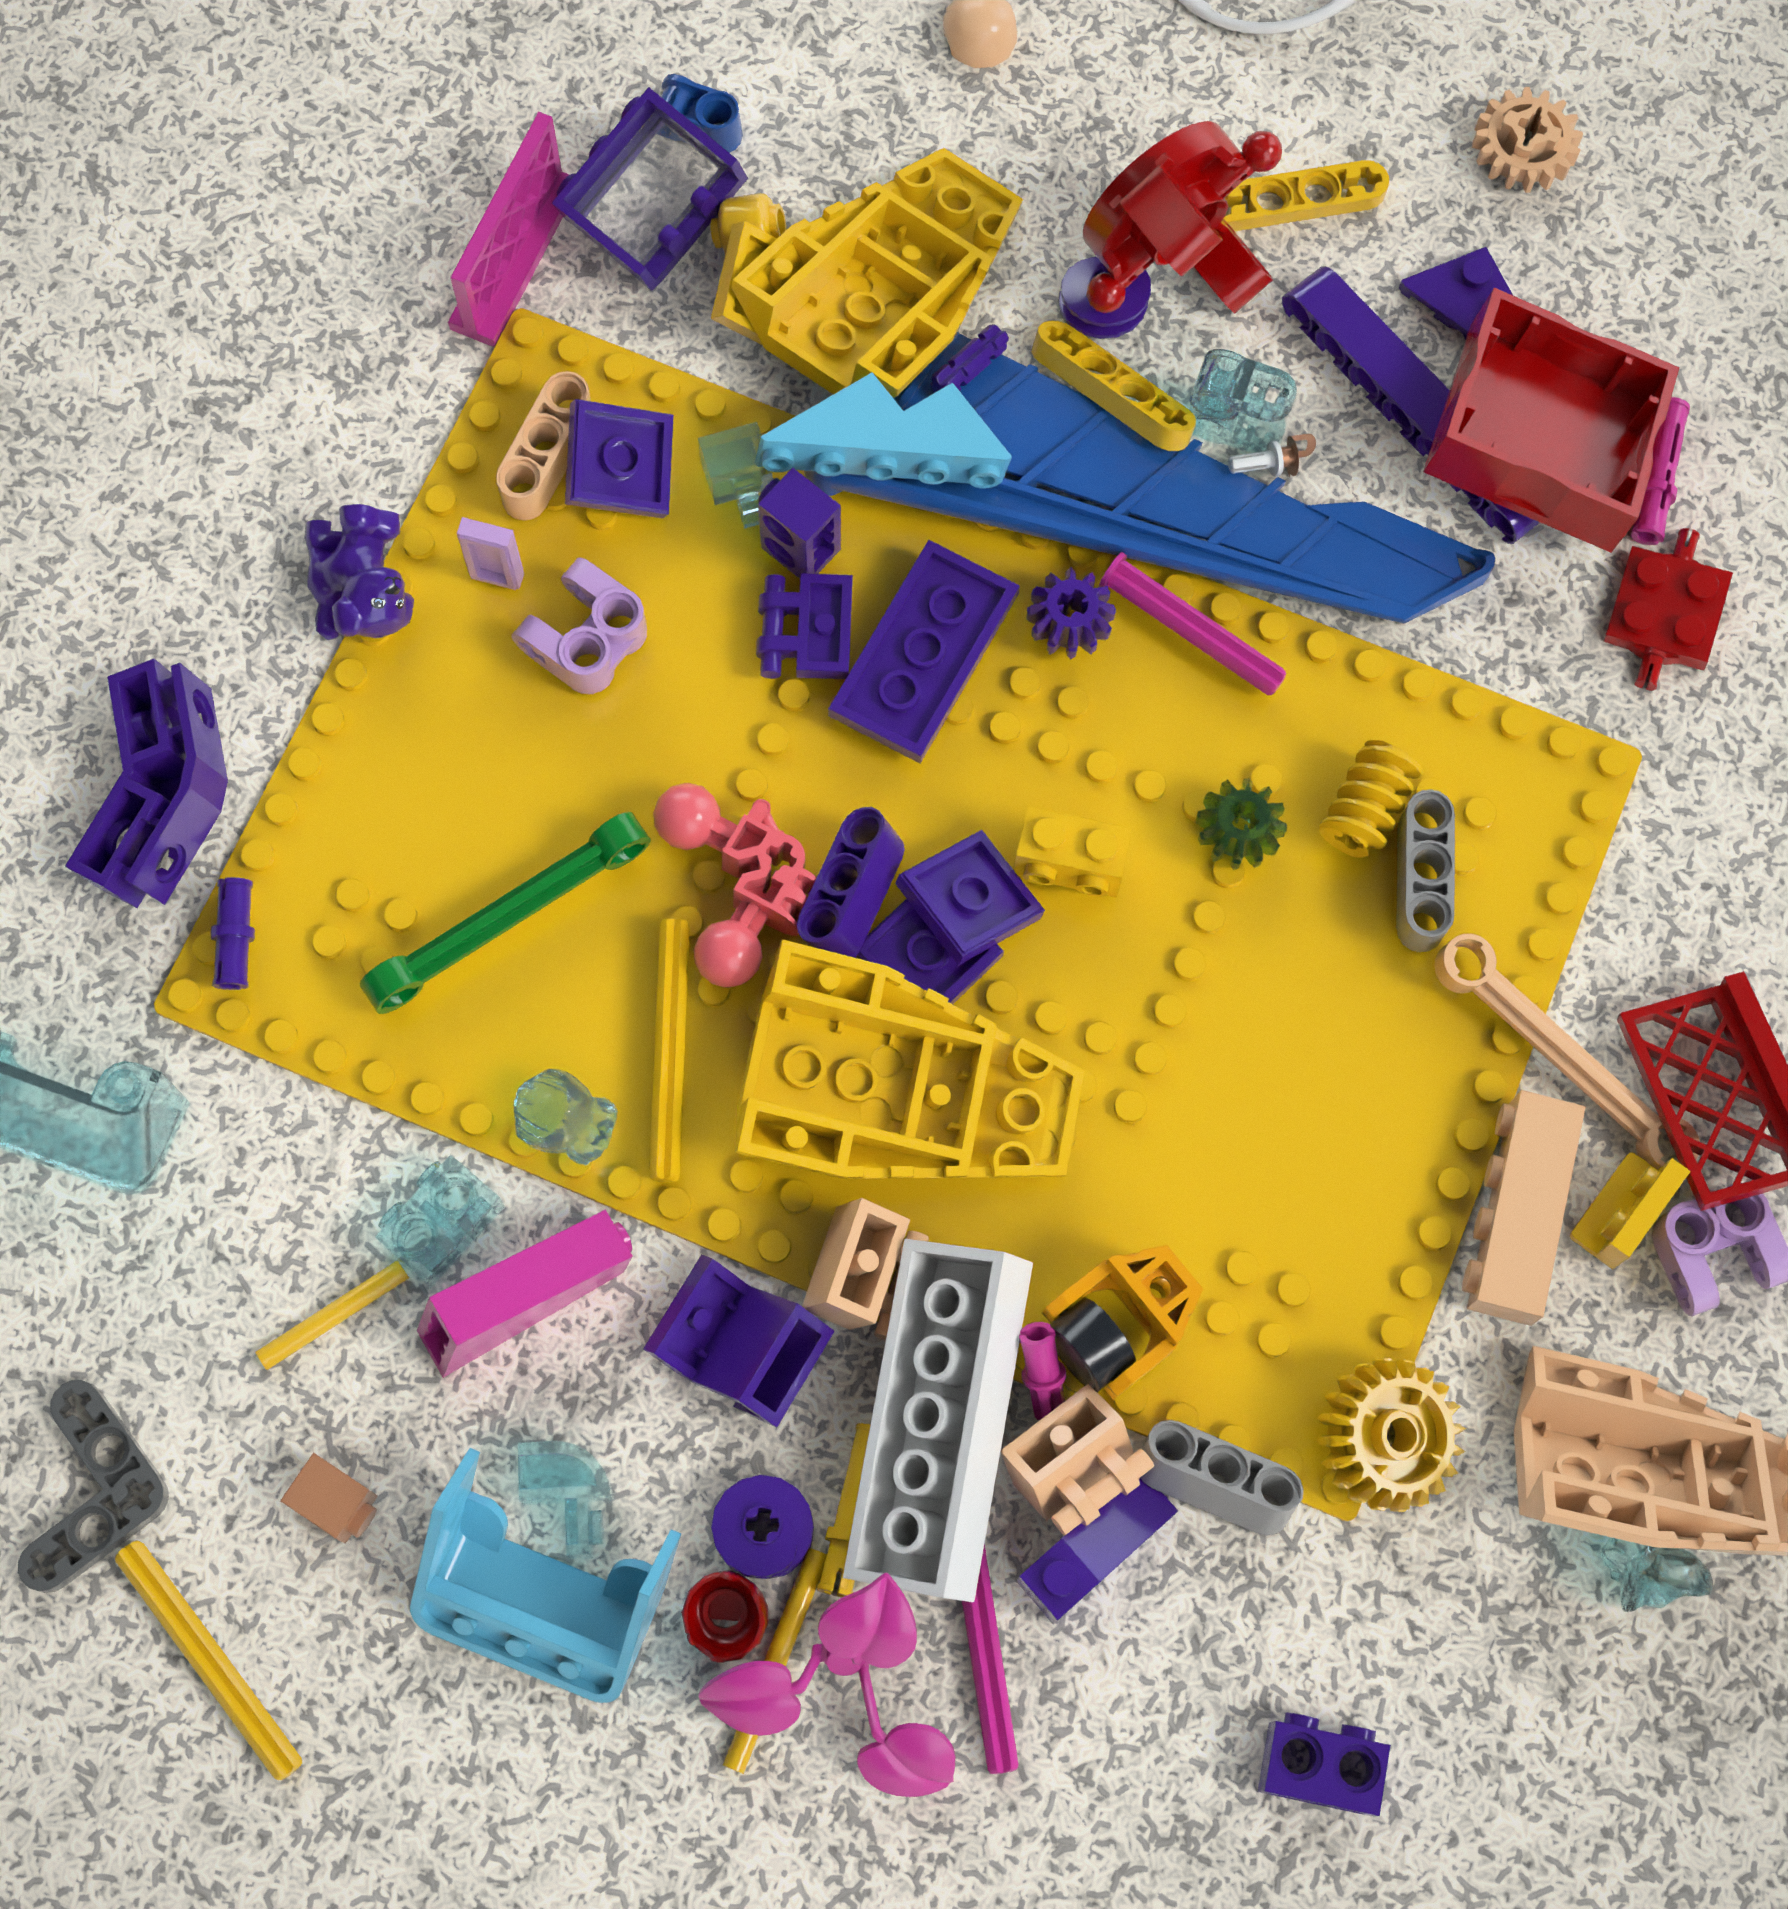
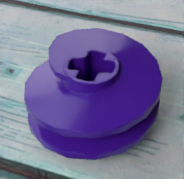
[1058,256,1151,339]
[711,1475,814,1579]

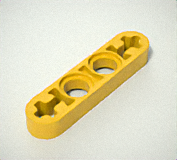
[1224,160,1389,231]
[1031,321,1196,451]

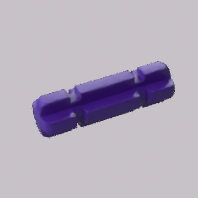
[930,324,1009,393]

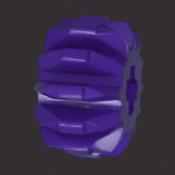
[1026,567,1116,660]

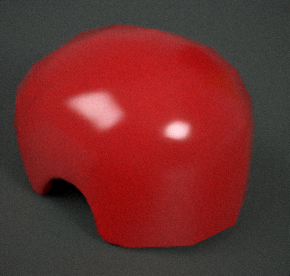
[681,1570,769,1663]

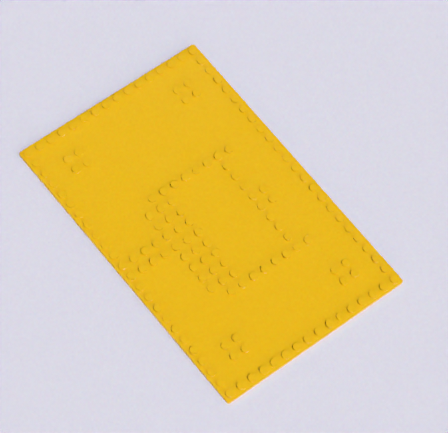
[154,308,1642,1521]

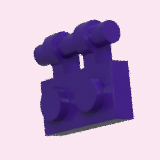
[756,573,853,679]

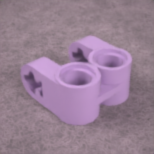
[511,558,647,694]
[1652,1183,1788,1316]

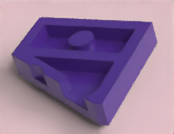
[1399,247,1513,340]

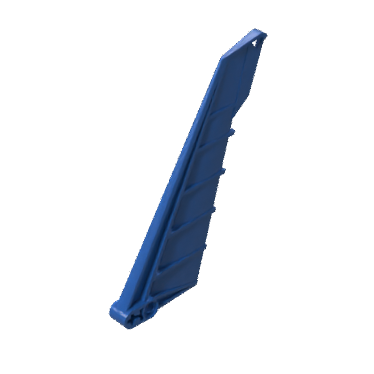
[804,332,1495,624]

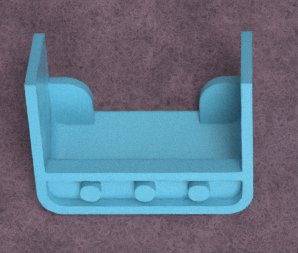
[410,1448,681,1703]

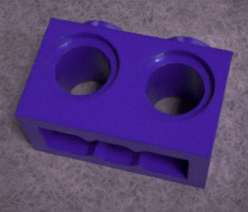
[758,468,841,579]
[1257,1712,1391,1816]

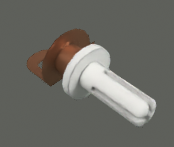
[1228,434,1316,477]

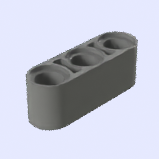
[1396,789,1455,952]
[1140,1420,1304,1536]

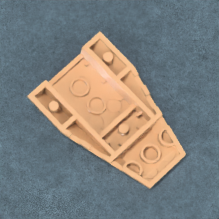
[1514,1346,1788,1556]

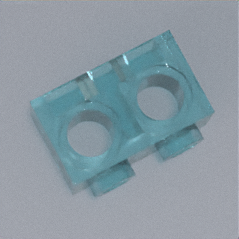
[375,1155,505,1289]

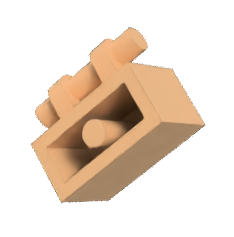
[802,1198,929,1341]
[1000,1384,1154,1536]

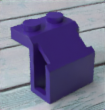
[643,1254,835,1428]

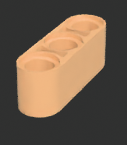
[496,371,591,520]

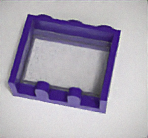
[552,87,749,291]

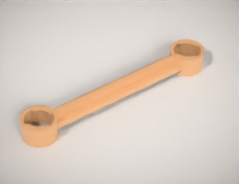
[1434,934,1700,1170]

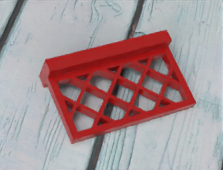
[1617,971,1788,1211]

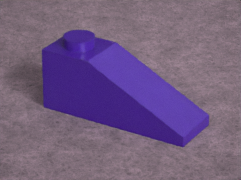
[1016,1478,1178,1625]

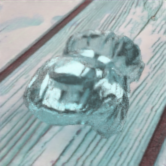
[513,1069,618,1165]
[1601,1538,1713,1612]

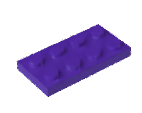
[828,540,1020,764]

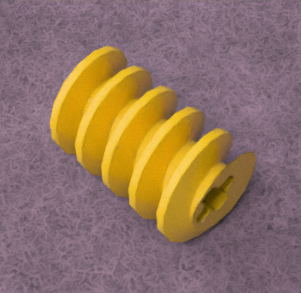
[1319,740,1423,858]

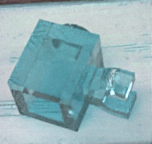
[698,422,773,529]

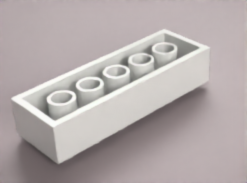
[843,1239,1033,1602]

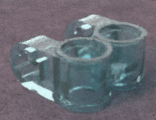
[1189,349,1297,453]

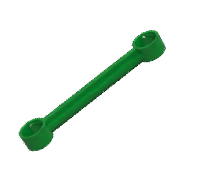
[360,812,651,1014]

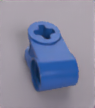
[657,74,743,153]

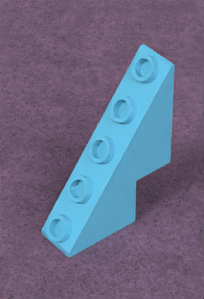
[755,372,1012,488]

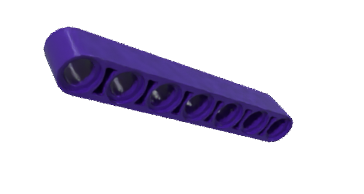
[1282,266,1540,544]

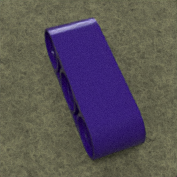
[797,807,905,958]

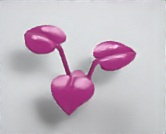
[698,1573,956,1797]

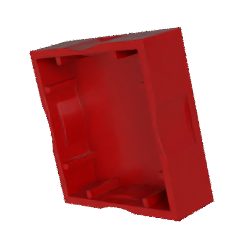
[1423,288,1680,553]

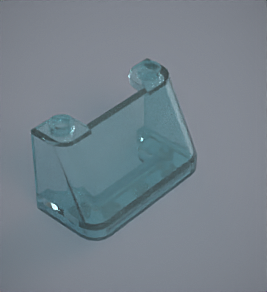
[0,1029,190,1195]

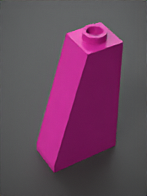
[417,1209,633,1378]

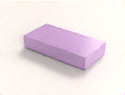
[457,517,524,590]

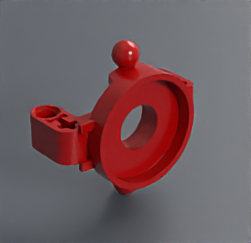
[1083,121,1282,314]

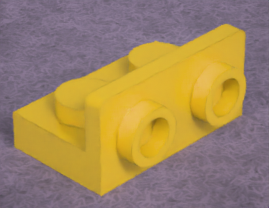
[1570,1152,1690,1270]

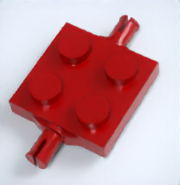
[1604,528,1733,691]

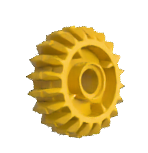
[1316,1358,1467,1512]

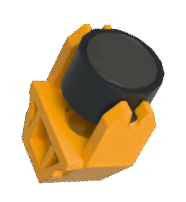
[1042,1245,1203,1401]

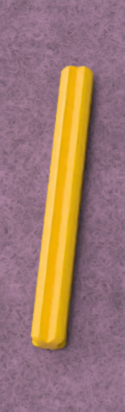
[649,918,690,1182]
[115,1540,303,1780]

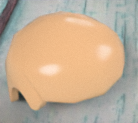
[943,0,1017,68]

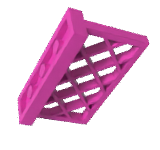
[448,111,570,348]

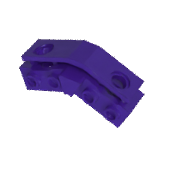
[65,658,228,908]

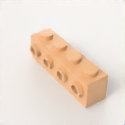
[1462,1090,1586,1326]

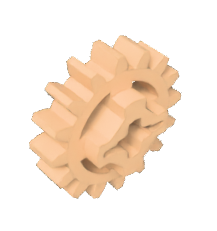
[1472,87,1583,193]

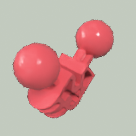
[653,783,817,988]

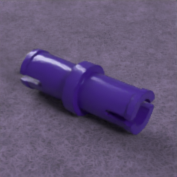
[211,877,255,990]

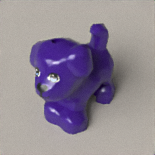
[304,504,414,640]

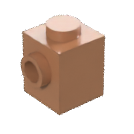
[280,1452,378,1544]

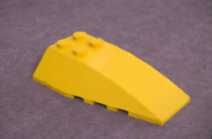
[731,148,1023,397]
[735,940,1085,1179]

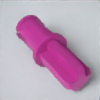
[1019,1322,1066,1420]

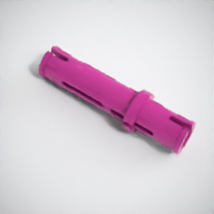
[1631,397,1690,545]

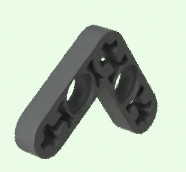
[18,1380,169,1593]

